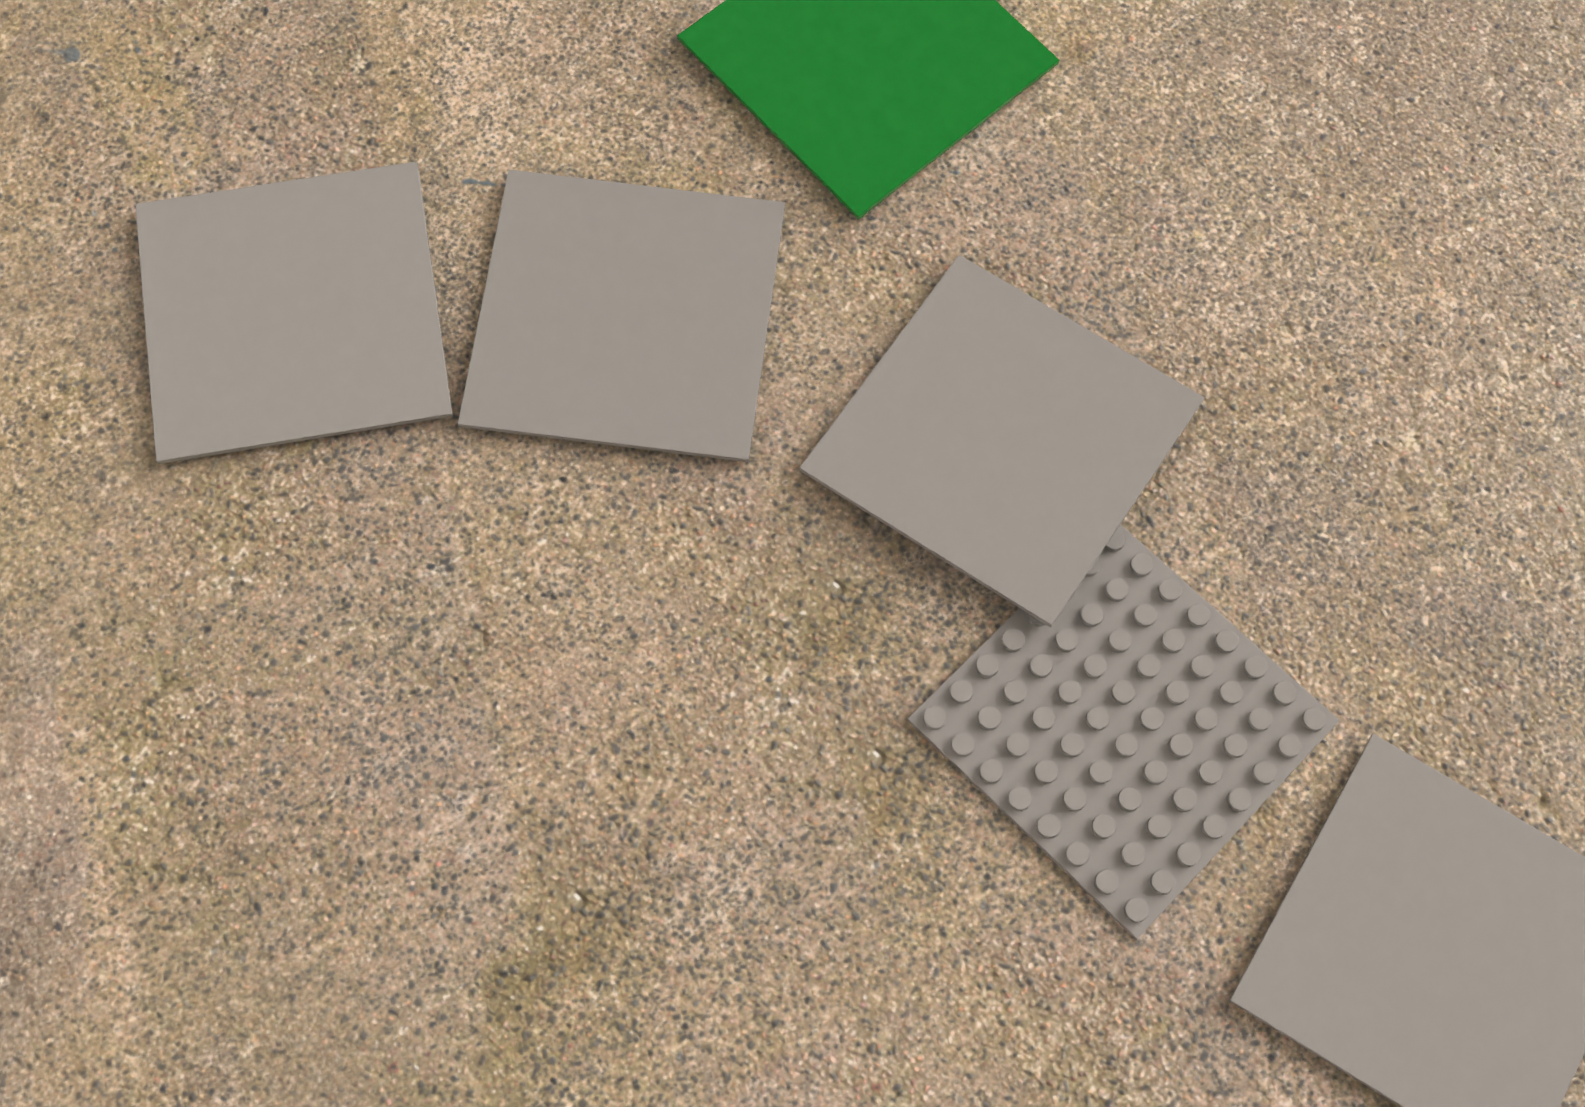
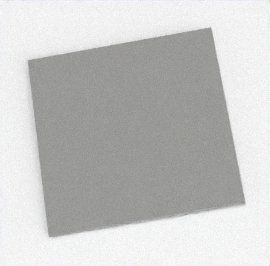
[135,161,453,464]
[458,169,785,462]
[799,255,1205,628]
[907,524,1340,940]
[1229,734,1585,1107]

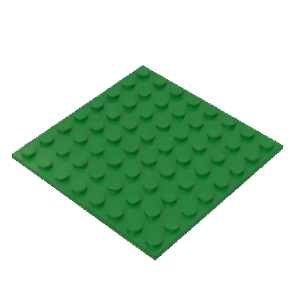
[677,0,1059,220]

